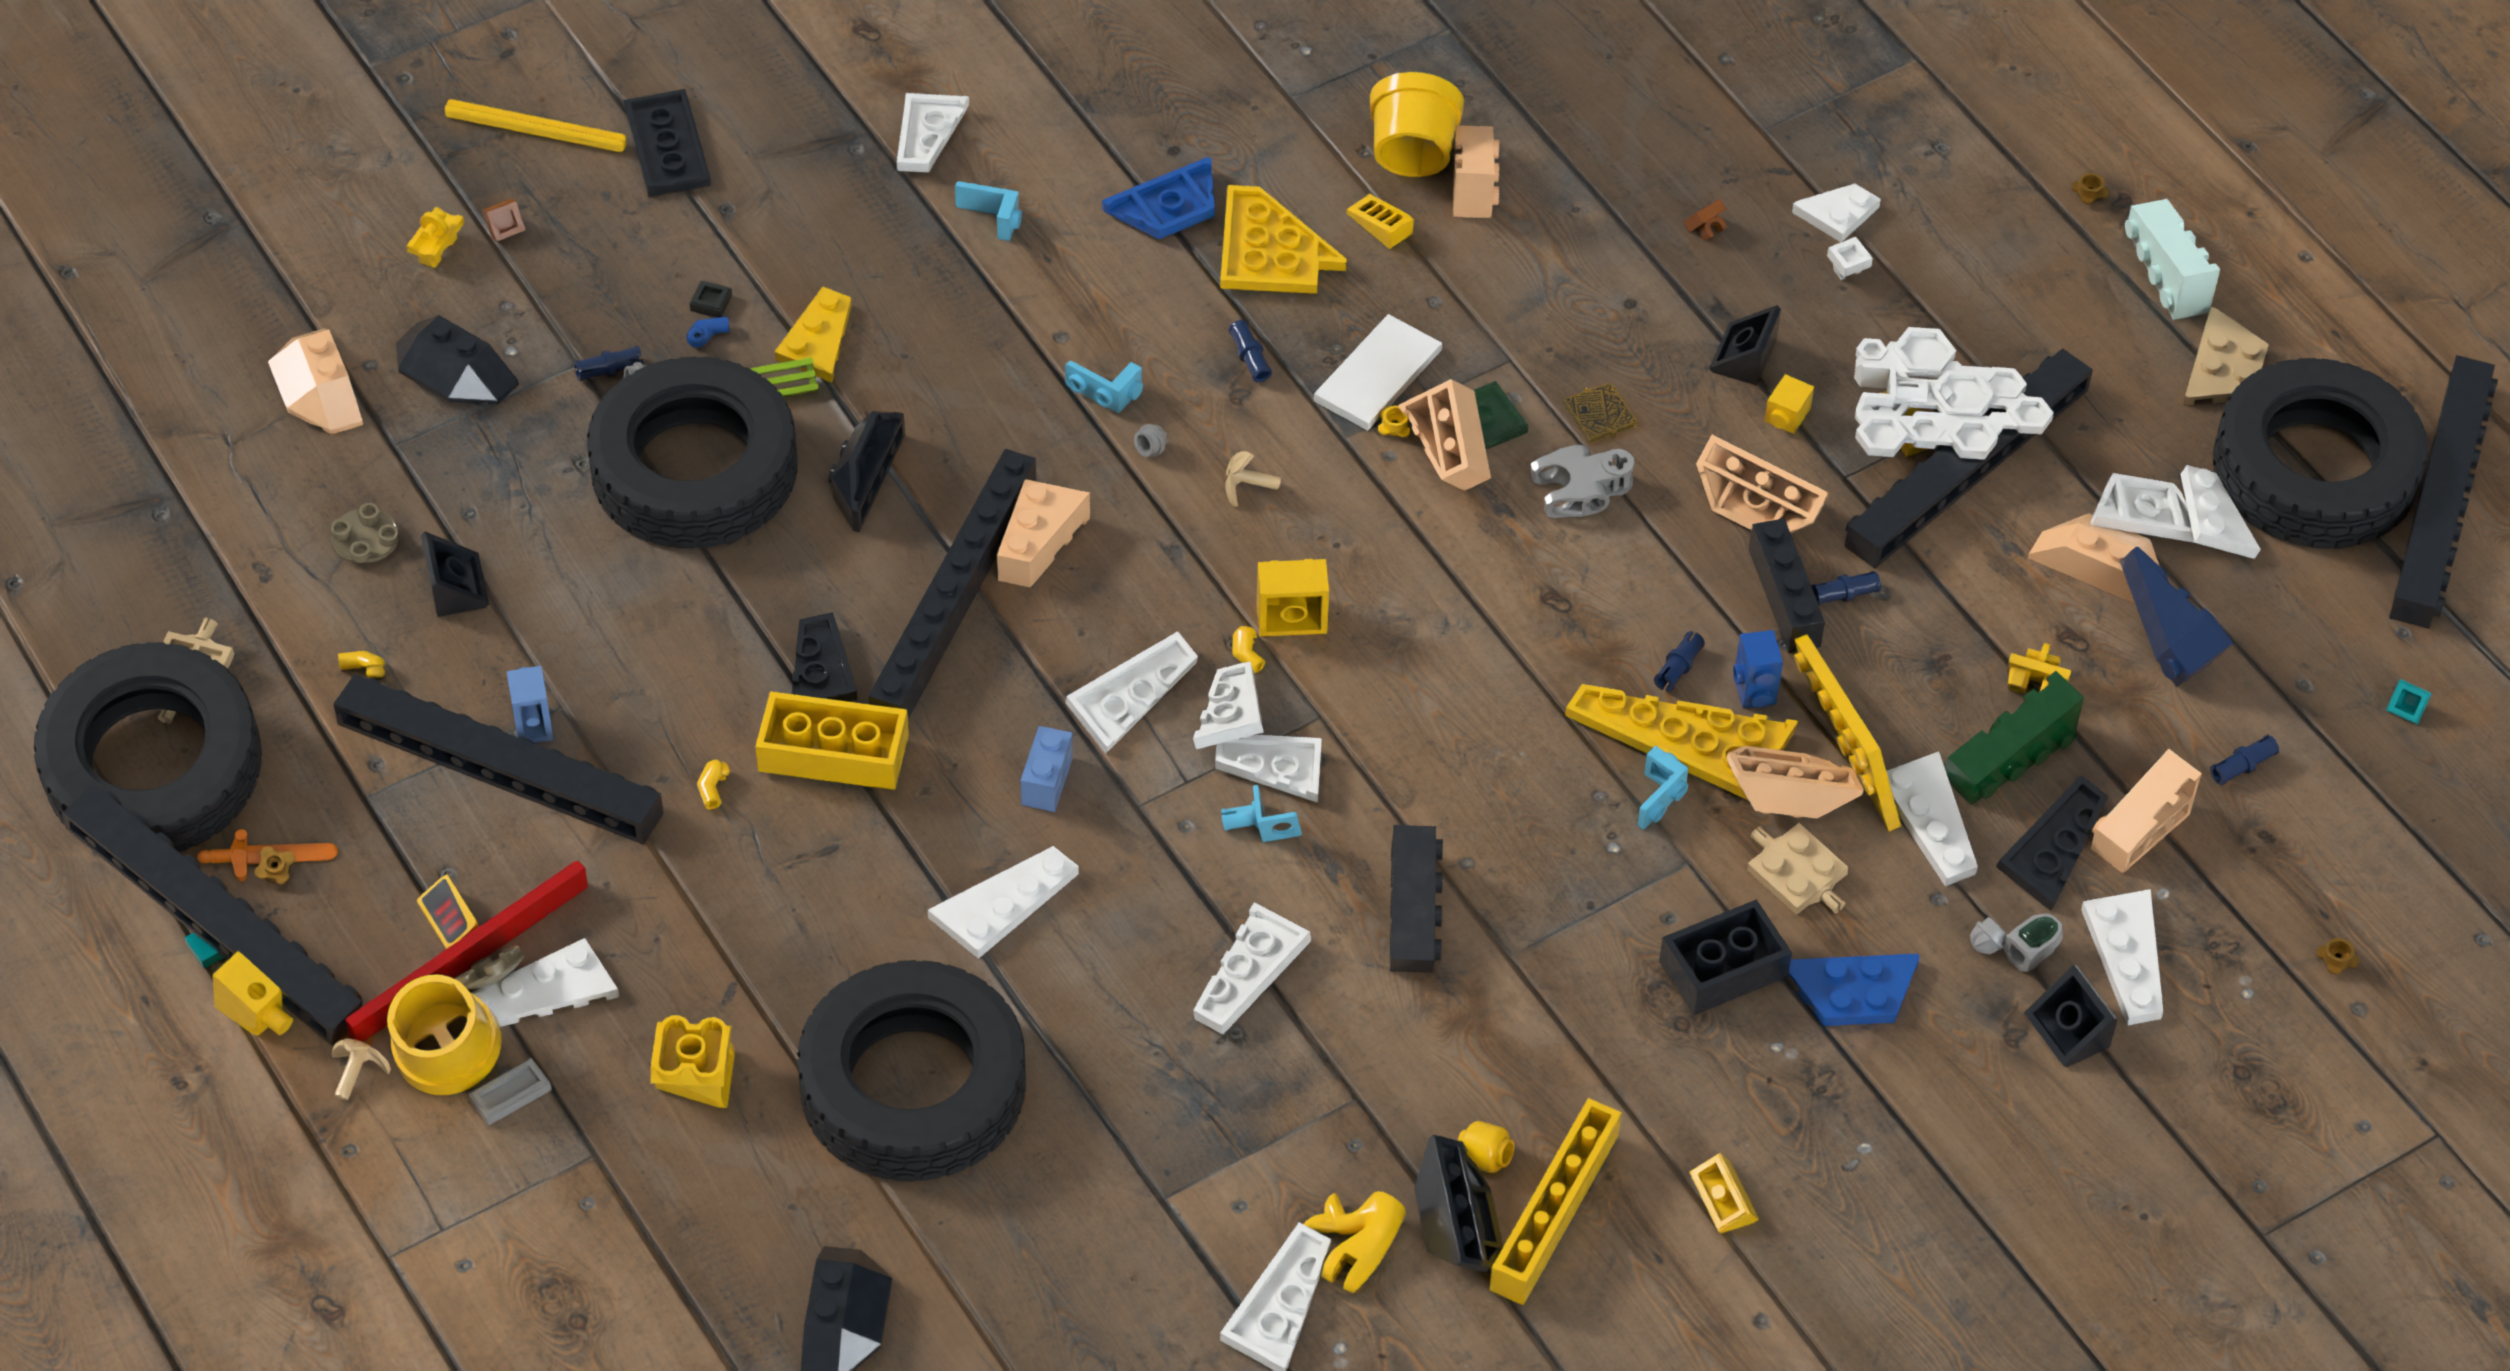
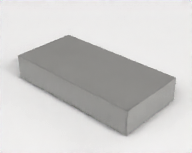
[468,1058,552,1126]

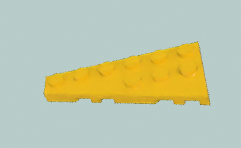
[1794,635,1901,832]
[1565,684,1798,800]

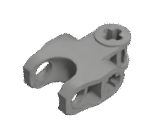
[1530,445,1635,518]

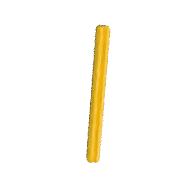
[445,99,627,153]

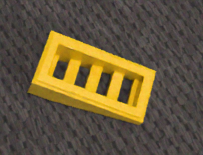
[1346,194,1414,249]

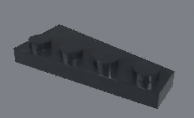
[1996,775,2109,911]

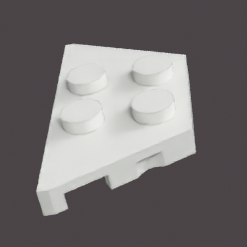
[2090,473,2194,542]

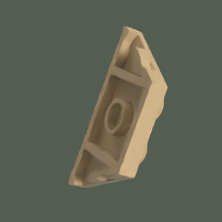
[2183,307,2269,406]

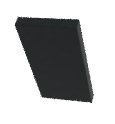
[623,89,711,197]

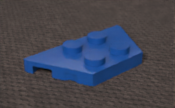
[1102,156,1215,239]
[1788,953,1920,1026]

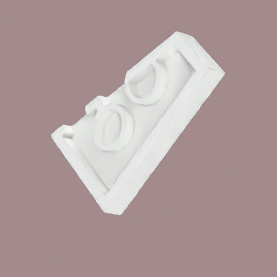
[897,93,969,172]
[2181,465,2261,559]
[1193,661,1264,749]
[1215,735,1322,803]

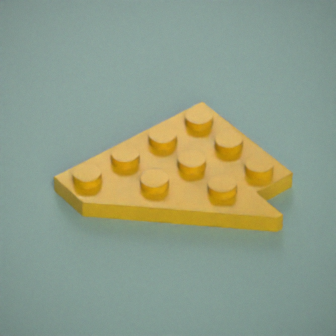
[1220,185,1347,294]

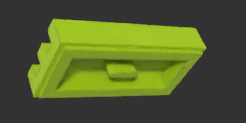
[750,357,818,397]

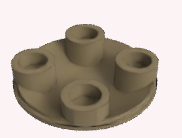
[331,503,399,563]
[455,945,524,989]

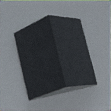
[1709,305,1781,385]
[421,531,489,617]
[2024,965,2118,1067]

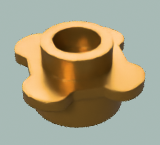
[2071,173,2109,204]
[255,846,295,884]
[2316,938,2360,975]

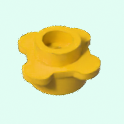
[1378,405,1411,438]

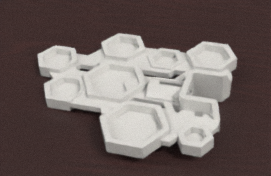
[1854,327,2054,460]

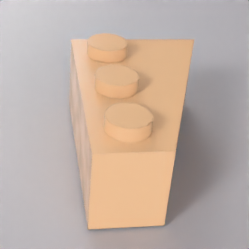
[1453,125,1499,218]
[1398,379,1491,491]
[997,479,1090,588]
[2090,749,2202,873]

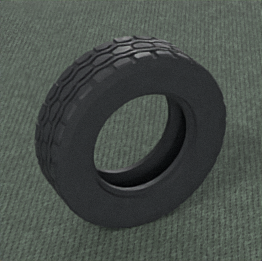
[587,356,798,549]
[2213,358,2428,549]
[33,642,262,852]
[797,960,1026,1182]

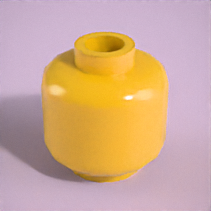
[1457,1121,1514,1173]

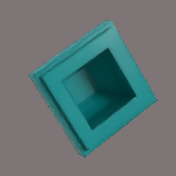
[2386,679,2432,725]

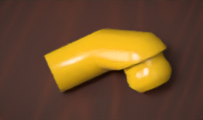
[1232,626,1266,674]
[338,651,386,679]
[697,759,730,810]

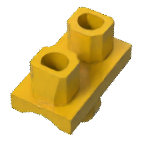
[406,207,465,268]
[2007,642,2071,693]

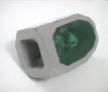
[2003,913,2063,972]

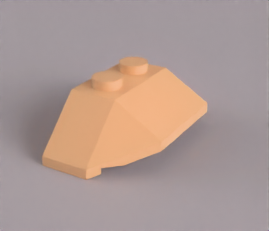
[268,329,363,435]
[1696,435,1829,533]
[2028,513,2160,604]
[1726,746,1864,819]

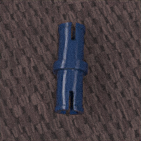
[1228,320,1272,382]
[574,346,643,382]
[1811,571,1881,605]
[1654,631,1705,692]
[2210,734,2279,786]

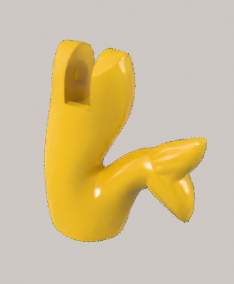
[1304,1191,1407,1294]

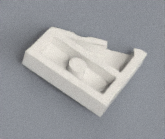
[1792,184,1881,242]

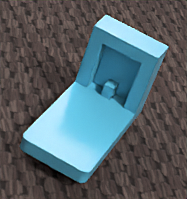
[955,181,1022,241]
[1065,360,1143,413]
[1638,746,1689,830]

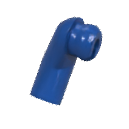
[686,316,730,348]

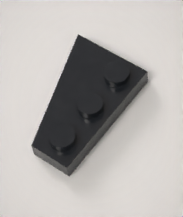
[792,612,857,702]

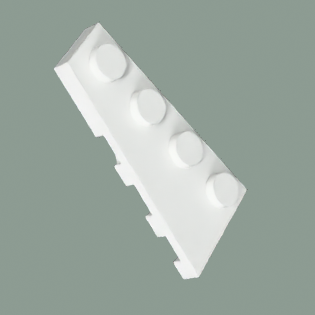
[1065,631,1198,754]
[1886,751,1978,886]
[928,846,1079,959]
[2081,889,2163,1025]
[1193,902,1311,1034]
[463,938,619,1027]
[1220,1222,1331,1371]

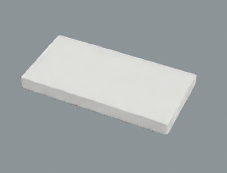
[1314,314,1442,431]

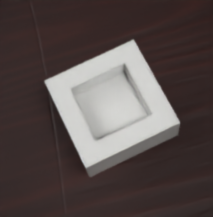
[1827,237,1873,280]

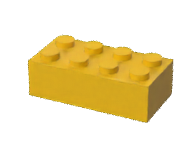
[755,691,909,790]

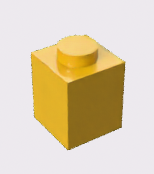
[1764,374,1814,434]

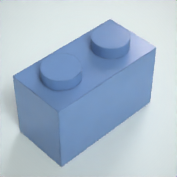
[506,666,554,743]
[1020,726,1073,812]

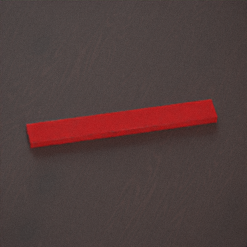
[345,860,588,1042]

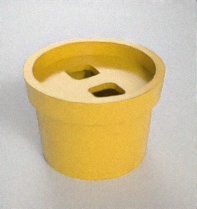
[1370,72,1464,177]
[387,975,502,1095]

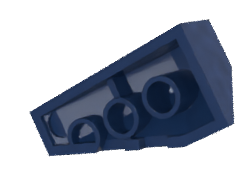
[2120,546,2233,687]

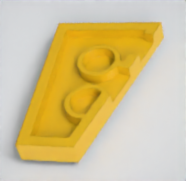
[774,287,852,383]

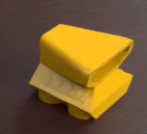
[651,1015,735,1108]

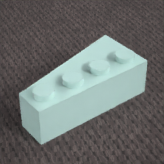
[2125,199,2220,320]

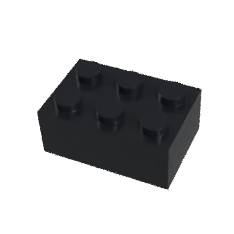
[1659,899,1792,1015]

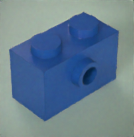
[1733,630,1783,708]

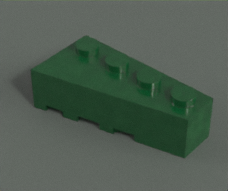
[1945,671,2084,805]

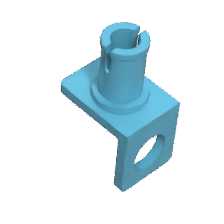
[1221,785,1302,842]

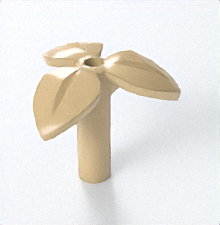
[1225,451,1281,507]
[332,1039,391,1101]

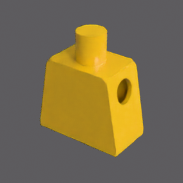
[213,951,293,1036]

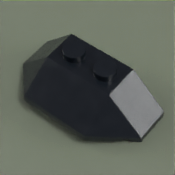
[396,315,519,405]
[829,411,905,532]
[1414,1134,1503,1272]
[801,1246,892,1371]

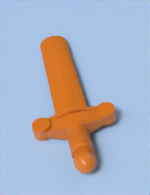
[197,829,338,881]

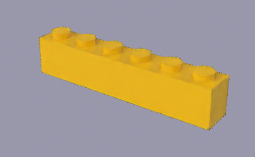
[1490,1098,1622,1305]

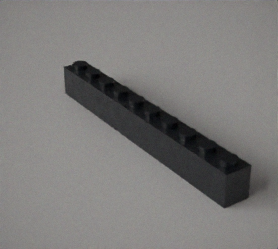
[1844,348,2093,569]
[2389,355,2498,629]
[868,449,1037,719]
[333,674,664,845]
[63,784,362,1046]

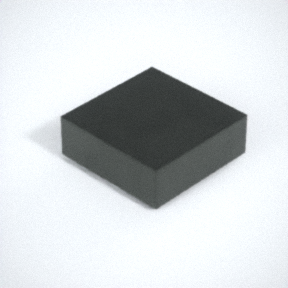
[689,280,732,318]

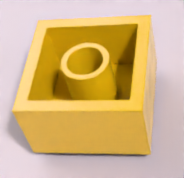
[1257,559,1329,636]

